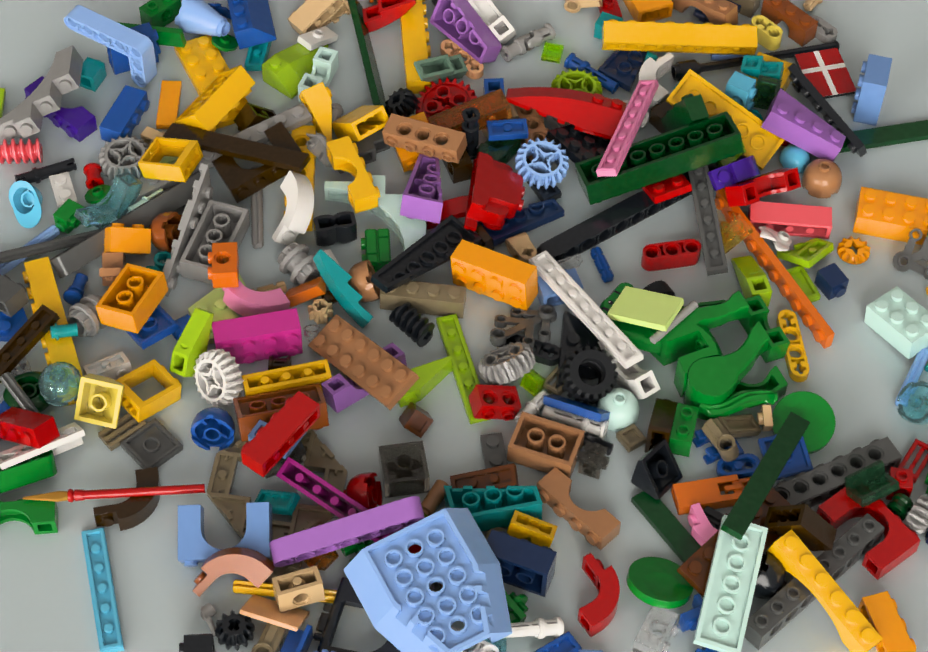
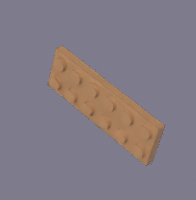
[308,314,419,410]

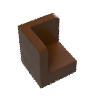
[399,402,434,438]

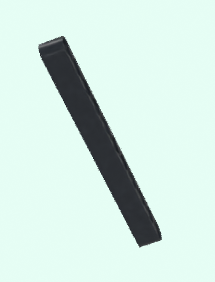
[536,162,721,265]

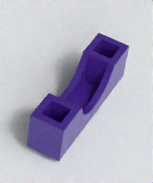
[24,76,97,142]

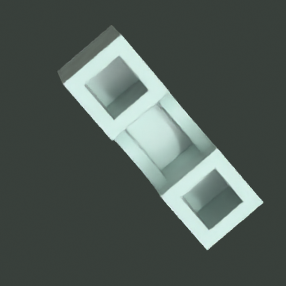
[298,46,339,103]

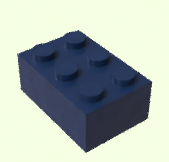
[487,530,557,597]

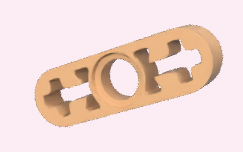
[440,39,484,80]

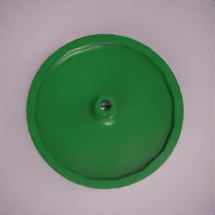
[772,391,836,454]
[626,557,693,609]

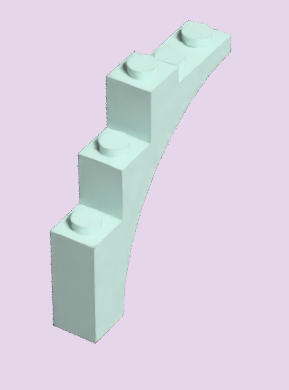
[324,175,426,251]

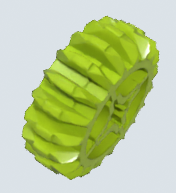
[551,68,603,95]

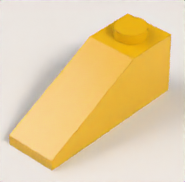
[299,82,332,142]

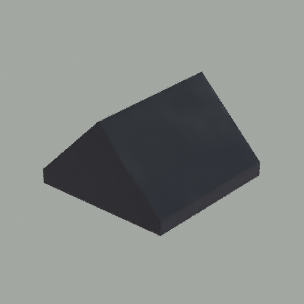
[631,438,683,500]

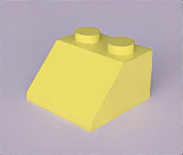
[74,373,124,429]

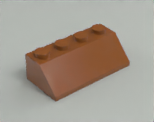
[233,383,329,442]

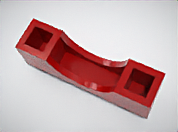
[725,167,801,207]

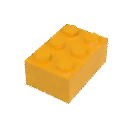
[96,263,168,334]

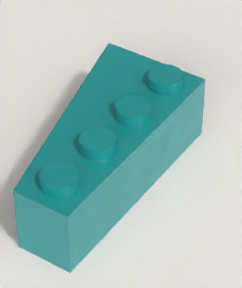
[444,485,542,532]

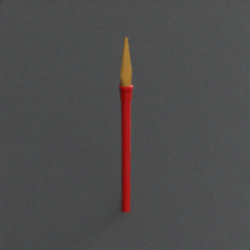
[22,484,205,502]

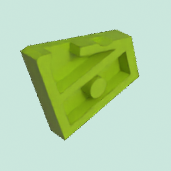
[777,238,834,268]

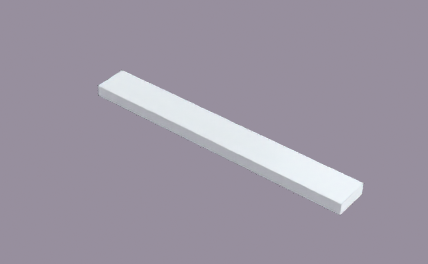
[529,250,643,369]

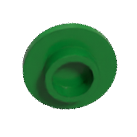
[211,34,238,52]
[85,184,113,204]

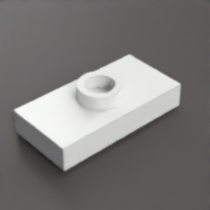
[297,26,338,51]

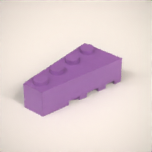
[761,88,846,161]
[400,154,443,224]

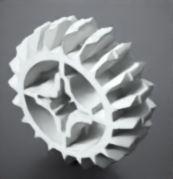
[193,349,244,407]

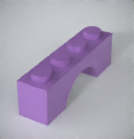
[321,342,407,413]

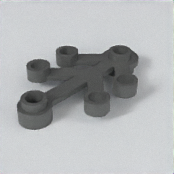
[893,228,928,280]
[490,305,557,349]

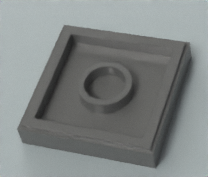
[120,418,183,469]

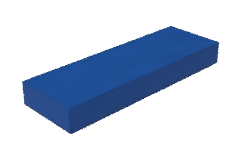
[543,394,610,422]

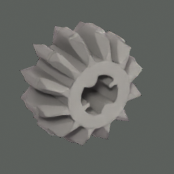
[904,495,928,534]

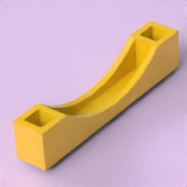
[767,529,883,652]

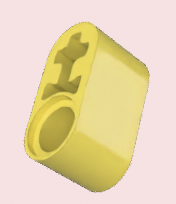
[751,15,783,51]

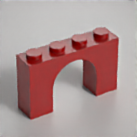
[816,479,921,580]

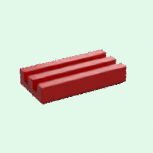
[898,439,928,483]

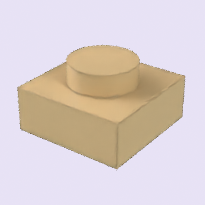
[757,405,773,432]

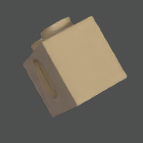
[272,565,325,613]

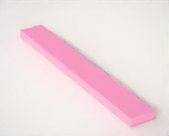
[596,80,659,177]

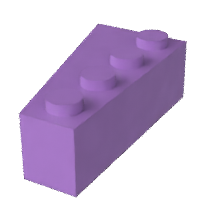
[429,0,502,64]

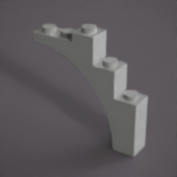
[0,45,83,143]

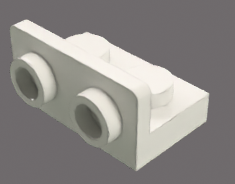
[82,351,133,380]

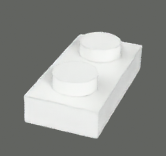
[49,172,78,209]

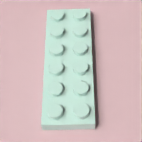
[693,514,768,652]

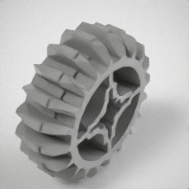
[98,135,149,184]
[478,342,536,385]

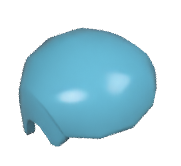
[779,144,811,174]

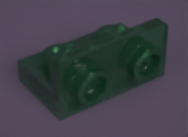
[753,75,784,110]

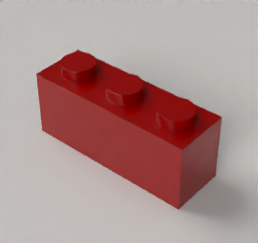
[0,407,60,449]

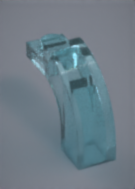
[74,172,143,229]

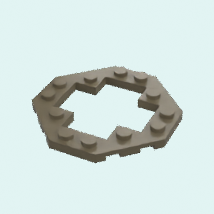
[207,429,348,540]

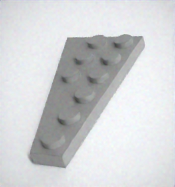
[162,163,215,297]

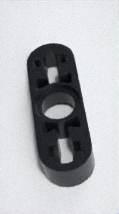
[505,334,560,366]

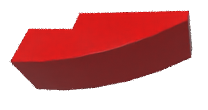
[362,0,416,32]

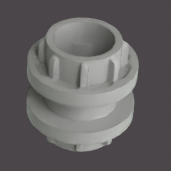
[277,242,319,285]
[67,295,107,337]

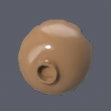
[801,158,842,198]
[348,260,380,303]

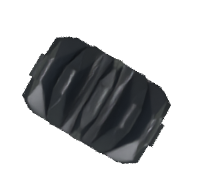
[385,88,418,117]
[215,610,255,651]

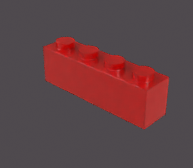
[241,391,320,478]

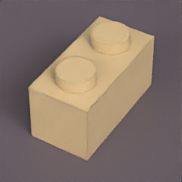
[140,126,165,146]

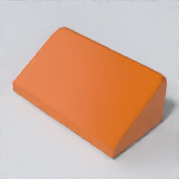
[285,276,326,308]

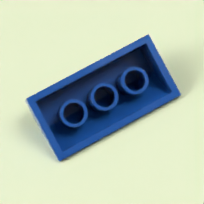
[227,0,277,49]

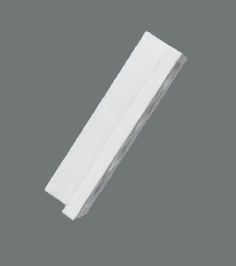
[0,422,85,470]

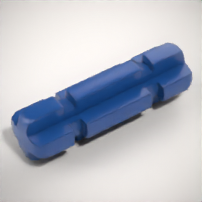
[590,247,614,283]

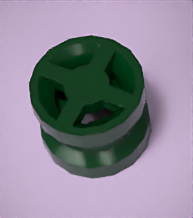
[886,493,913,521]

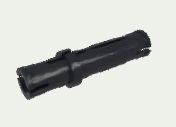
[14,158,77,184]

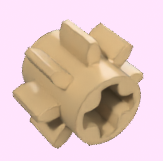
[308,298,334,325]

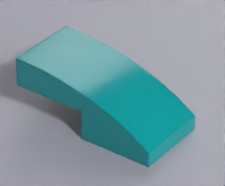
[741,55,784,81]

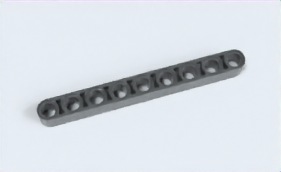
[50,171,212,279]

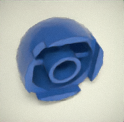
[191,407,235,451]

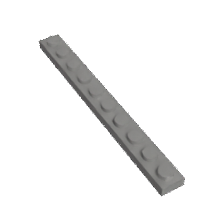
[123,103,313,205]

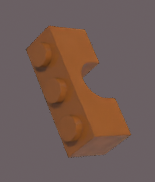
[761,0,818,47]

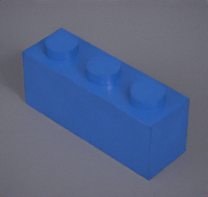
[99,85,150,142]

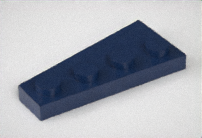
[477,199,565,246]

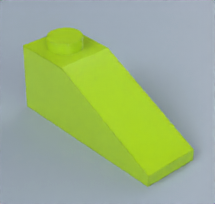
[398,356,452,408]

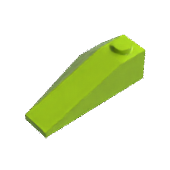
[262,43,328,99]

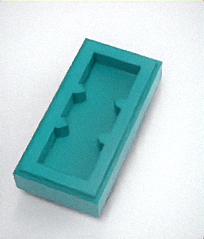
[254,489,301,516]

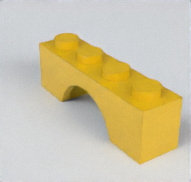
[326,136,380,214]

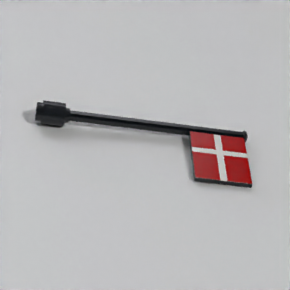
[671,40,856,99]

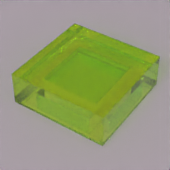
[541,42,564,64]
[520,369,546,397]

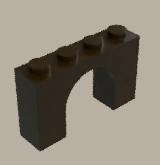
[212,122,302,203]

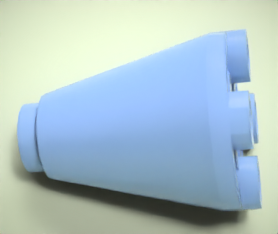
[175,0,230,37]

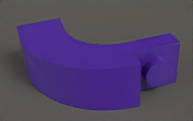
[707,155,761,191]

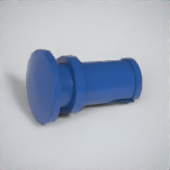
[63,273,88,305]

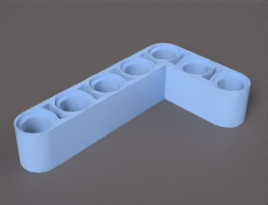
[64,5,157,88]

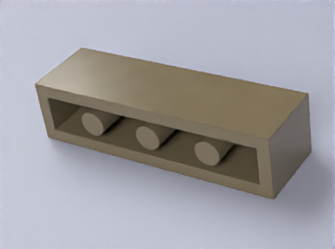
[380,281,466,318]

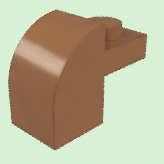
[99,252,126,286]

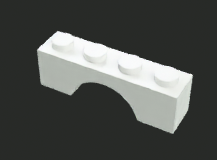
[467,0,517,46]

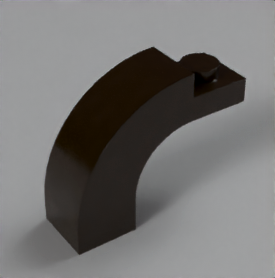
[93,467,161,531]

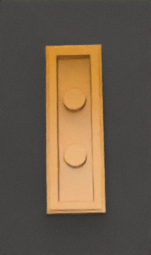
[156,80,182,129]

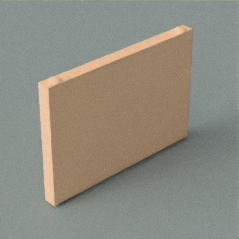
[239,594,310,632]

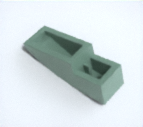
[413,54,468,82]

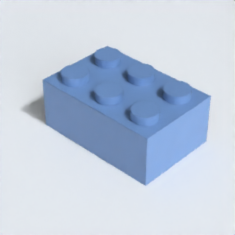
[851,54,892,126]

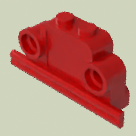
[464,152,526,231]

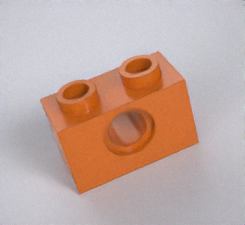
[208,242,239,288]

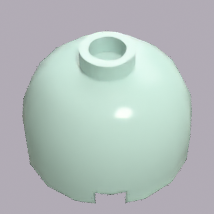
[597,388,640,432]

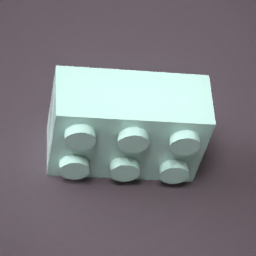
[864,286,928,359]

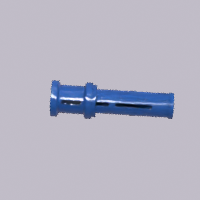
[564,53,619,94]

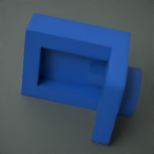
[678,593,703,632]

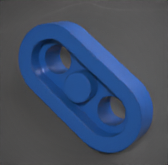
[716,453,760,479]

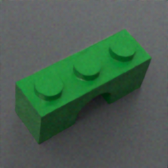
[738,295,790,363]

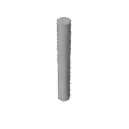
[649,300,698,344]

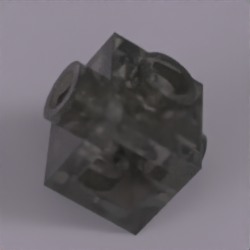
[576,441,610,479]

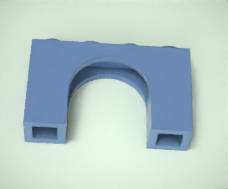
[178,502,272,567]

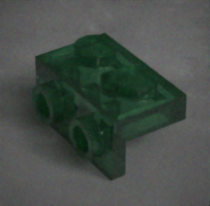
[845,460,900,507]

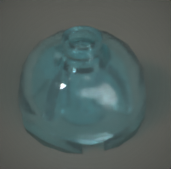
[38,362,81,406]
[897,381,928,425]

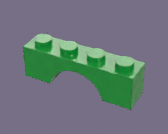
[0,499,58,534]

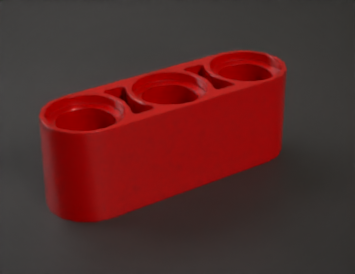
[641,239,701,271]

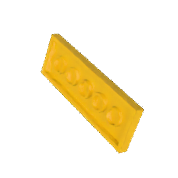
[174,35,248,129]
[666,69,785,170]

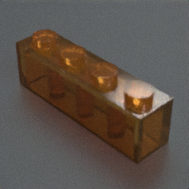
[427,89,512,132]

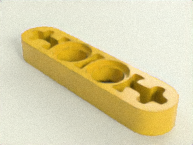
[776,309,809,382]

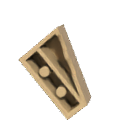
[288,0,351,35]

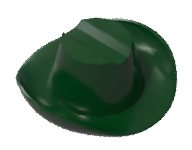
[3,371,54,412]

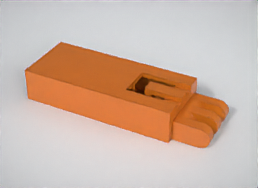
[671,474,750,515]

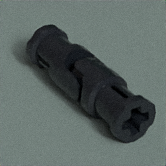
[461,107,480,160]

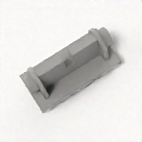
[306,133,332,168]

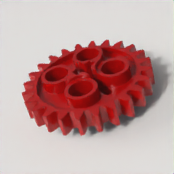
[415,77,479,132]

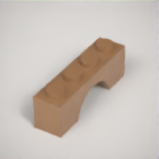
[672,0,738,25]
[537,467,621,550]

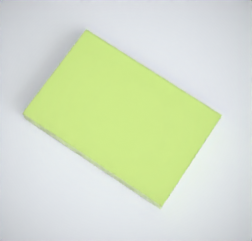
[607,286,684,332]

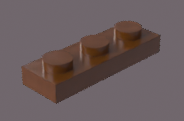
[450,463,519,489]

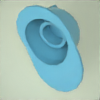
[9,180,43,228]

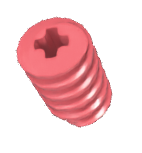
[0,138,43,164]

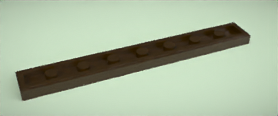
[163,123,310,173]

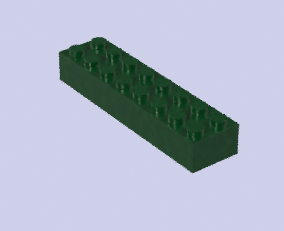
[575,111,744,205]

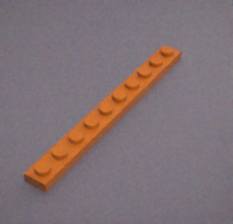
[714,188,835,349]

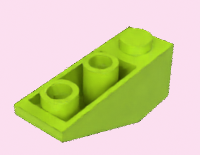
[731,255,772,306]
[169,308,214,377]

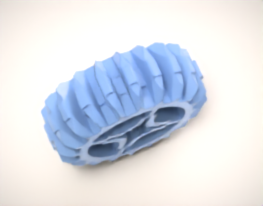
[515,137,569,189]

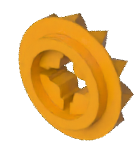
[837,236,870,265]

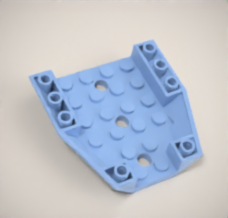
[343,508,512,652]

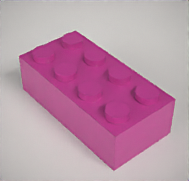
[212,308,303,364]

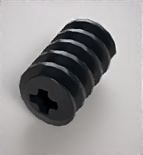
[389,302,435,347]

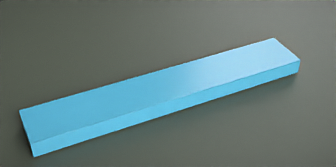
[81,527,124,652]

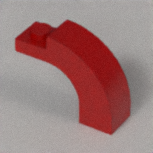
[578,553,620,637]

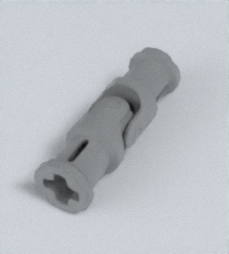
[500,23,556,62]

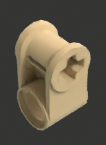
[505,232,537,263]

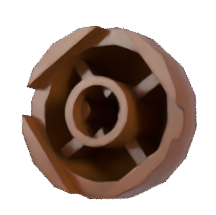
[149,211,182,253]

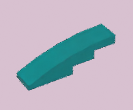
[313,249,373,329]

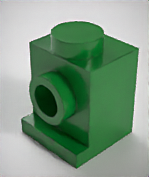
[53,199,87,234]

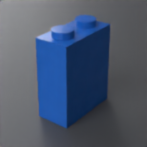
[106,22,161,75]

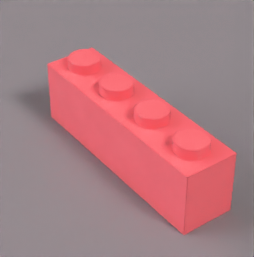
[748,201,832,239]

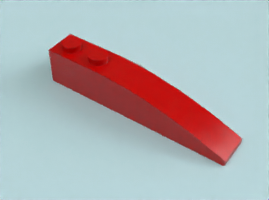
[505,87,627,140]

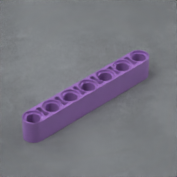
[269,496,425,567]

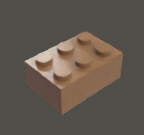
[507,411,585,478]

